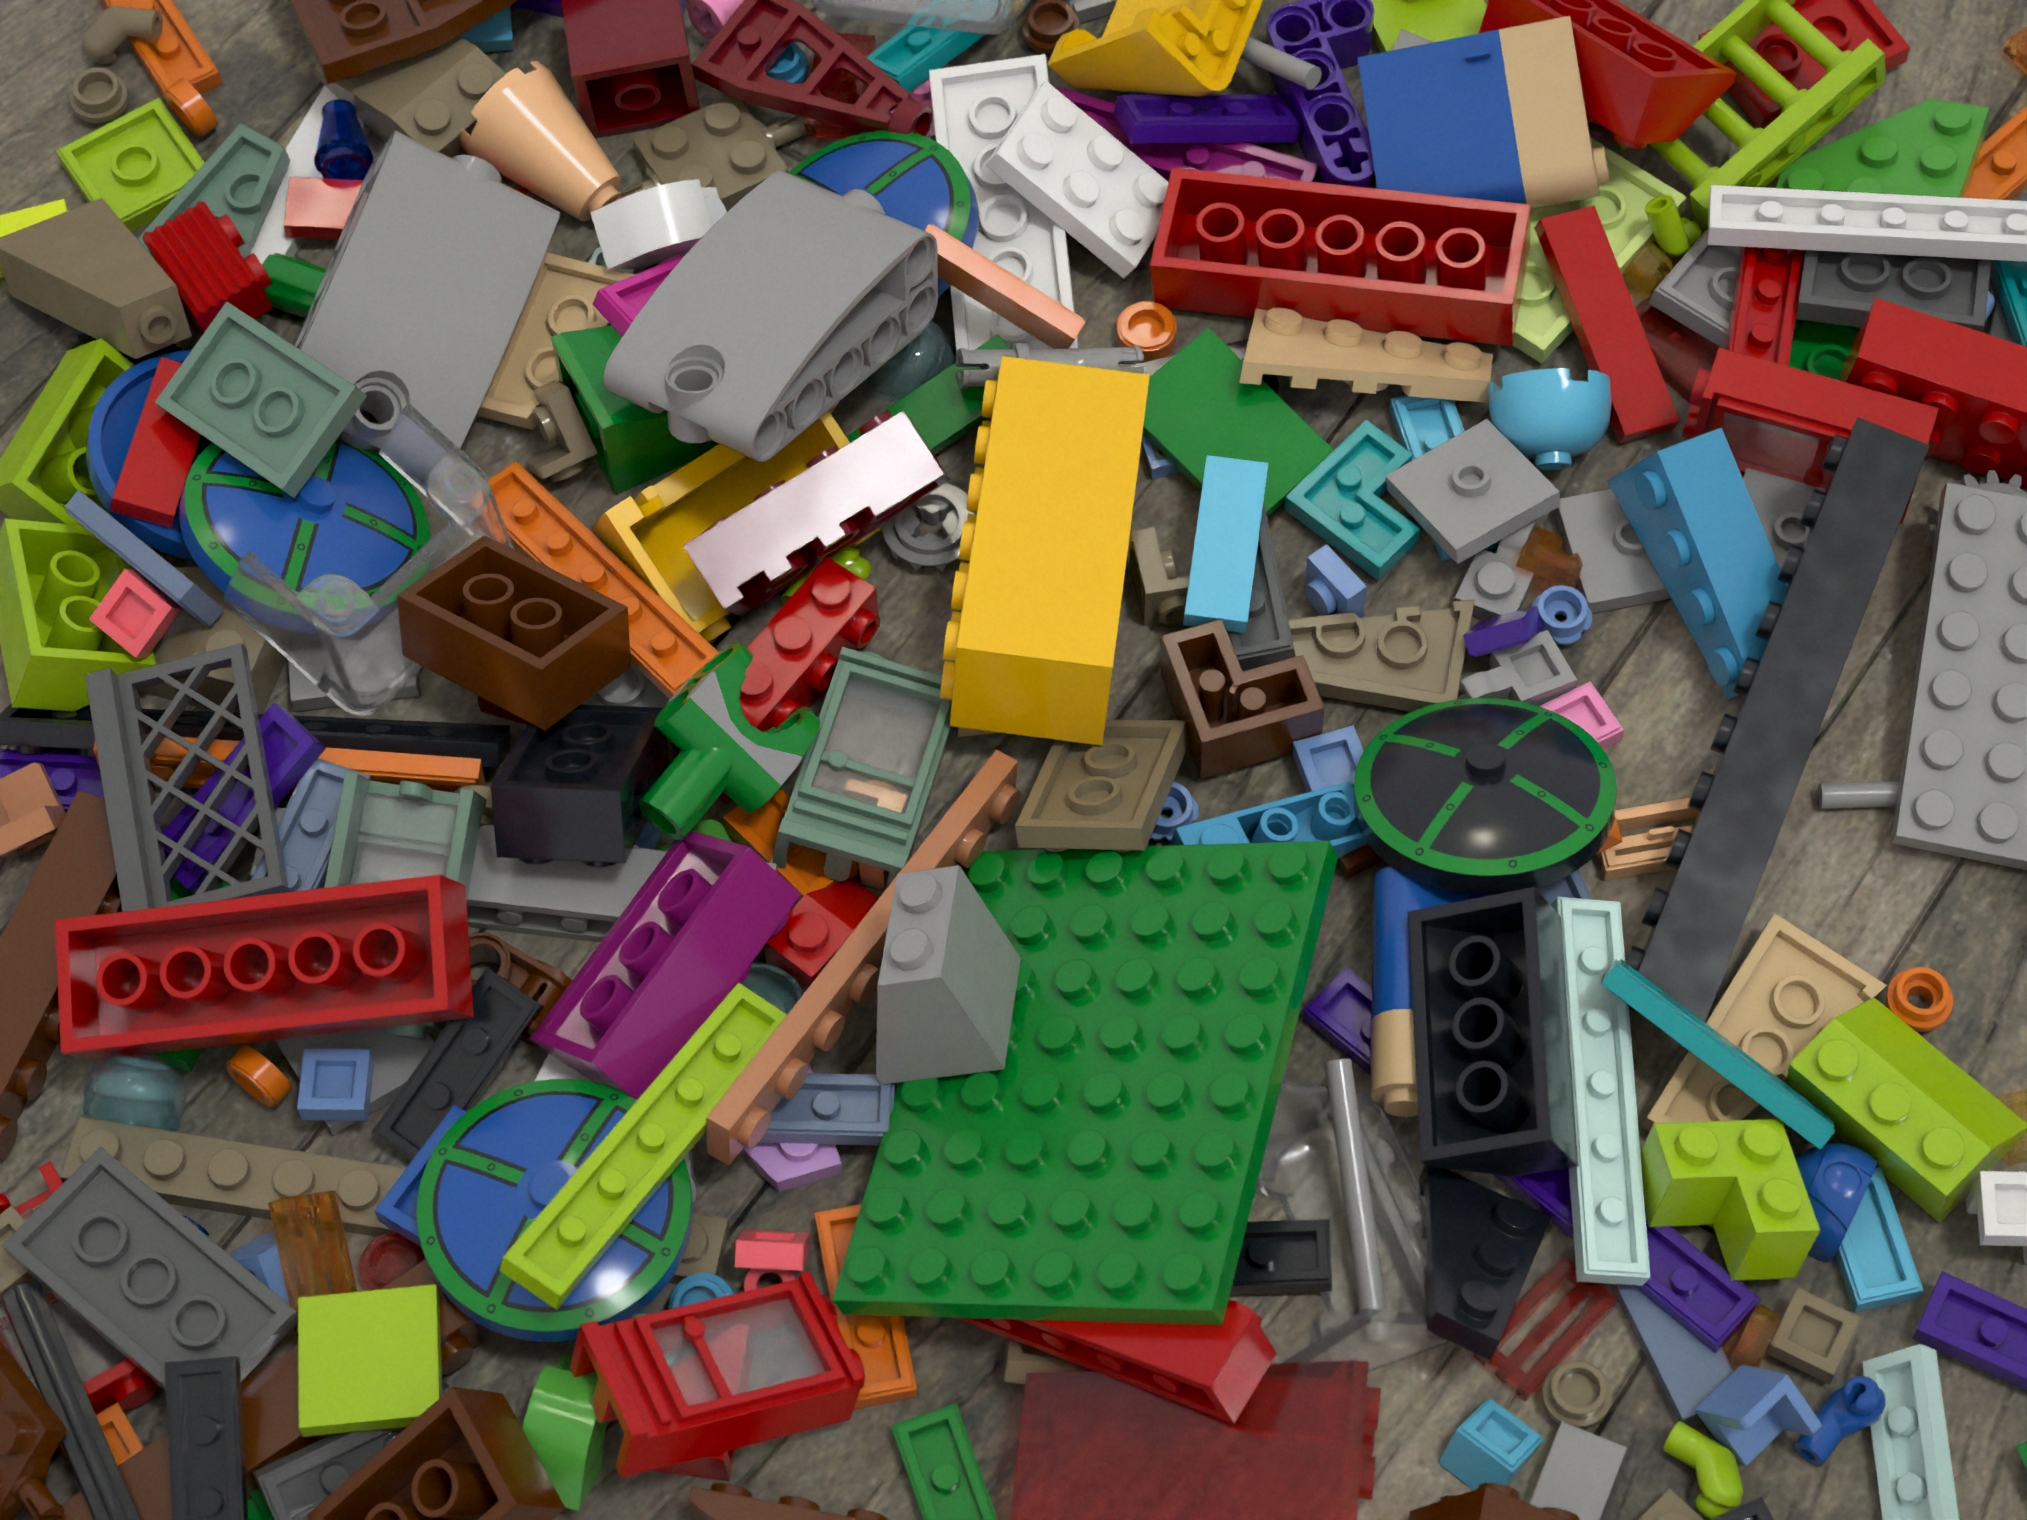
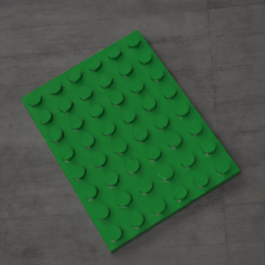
[832,841,1338,1325]

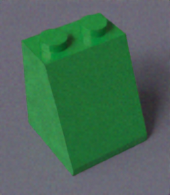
[551,325,719,495]

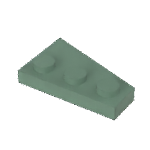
[137,123,291,258]

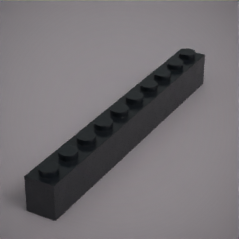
[1625,417,1930,1022]

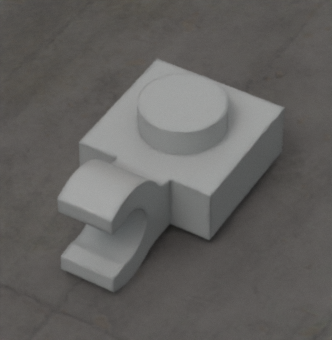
[1454,520,1536,621]
[1457,630,1577,706]

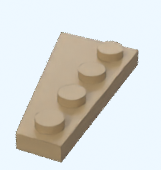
[1239,308,1493,403]
[1640,913,1887,1132]

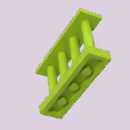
[1611,0,1886,231]

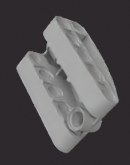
[295,130,560,481]
[603,171,938,462]

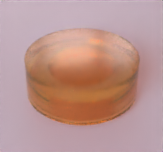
[1730,1304,1783,1369]

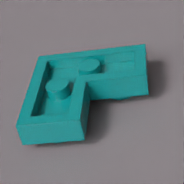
[1285,420,1420,581]

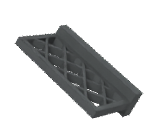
[85,643,289,912]

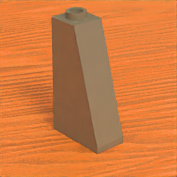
[0,198,192,359]

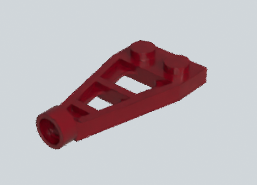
[692,0,933,137]

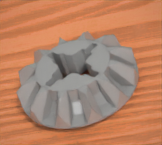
[882,483,977,572]

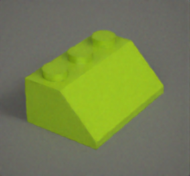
[0,338,135,525]
[0,518,156,712]
[1786,997,2027,1223]

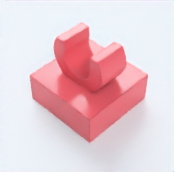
[89,569,182,658]
[735,1229,811,1292]

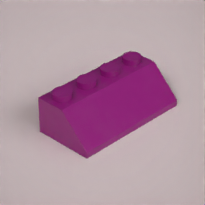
[530,830,801,1100]

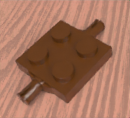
[0,1341,68,1520]

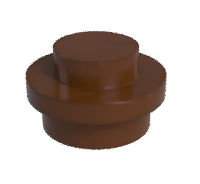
[1022,0,1080,54]

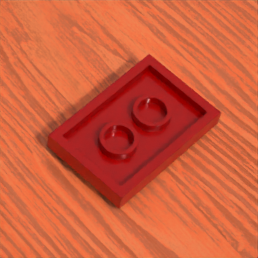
[1698,0,1910,129]

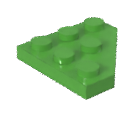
[1775,99,1990,198]

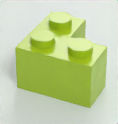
[1640,1119,1820,1281]

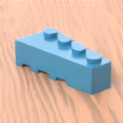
[1607,427,1787,700]

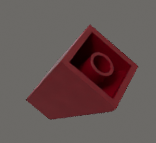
[561,0,701,139]

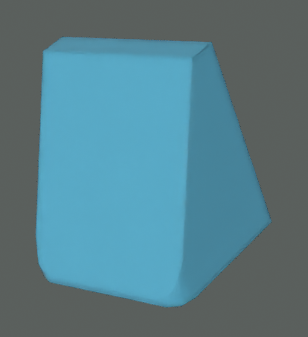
[1440,1397,1544,1490]

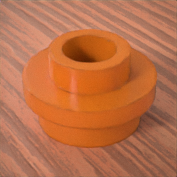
[1885,967,1954,1032]

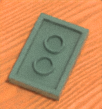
[155,302,367,498]

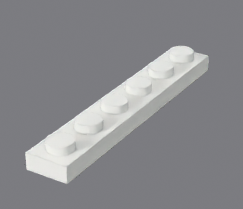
[1707,185,2027,262]

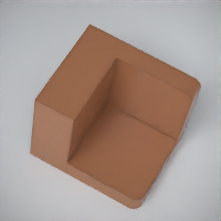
[0,763,66,857]

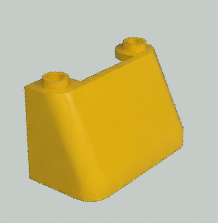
[1047,0,1263,97]
[590,410,883,643]

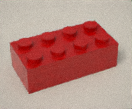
[1839,297,2027,490]

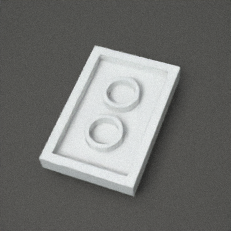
[985,80,1169,279]

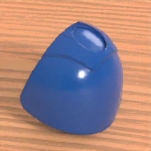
[1794,1143,1878,1263]

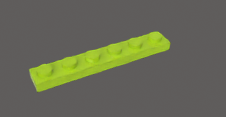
[499,982,787,1310]

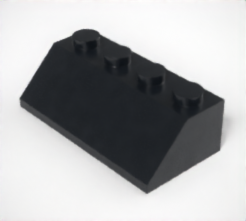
[1408,887,1578,1177]

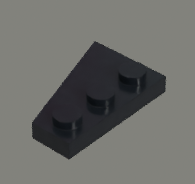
[1419,1166,1551,1360]

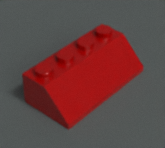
[1478,0,1737,149]

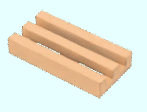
[1597,798,1698,881]

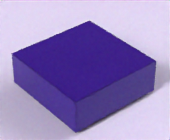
[1463,606,1543,657]

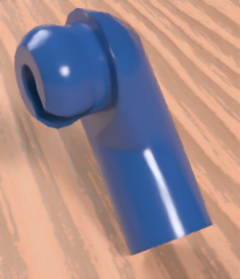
[1794,1376,1886,1467]

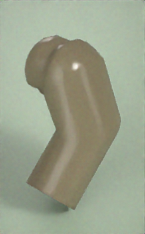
[83,6,163,65]

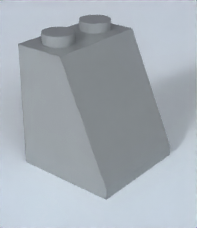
[876,865,1021,1085]

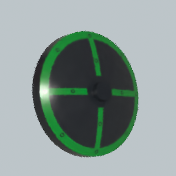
[1354,698,1617,895]

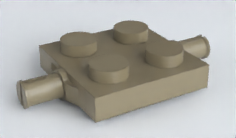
[618,96,806,212]

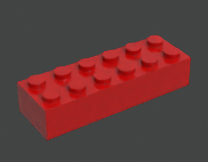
[1150,167,1530,346]
[55,874,474,1060]

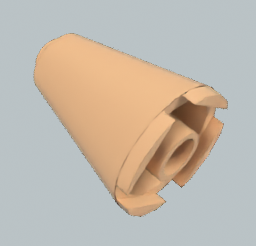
[459,61,622,221]

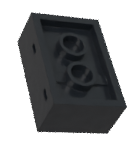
[490,704,669,867]

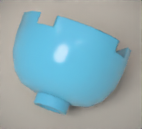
[1488,368,1612,471]

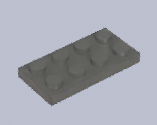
[2,1146,298,1391]

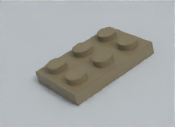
[1015,720,1190,853]

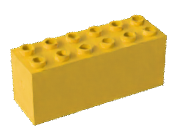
[940,356,1150,746]

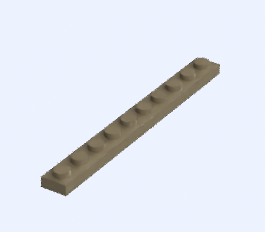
[60,1117,730,1284]

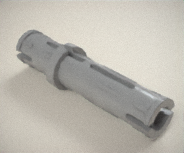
[956,343,1144,389]

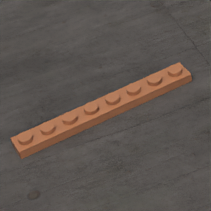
[706,749,1021,1166]

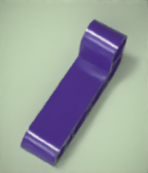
[1266,0,1376,188]

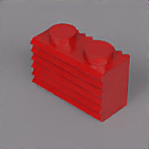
[142,201,273,334]

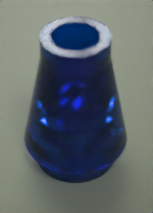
[314,99,374,180]

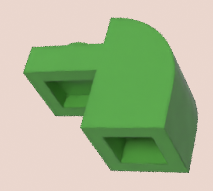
[522,1353,610,1511]

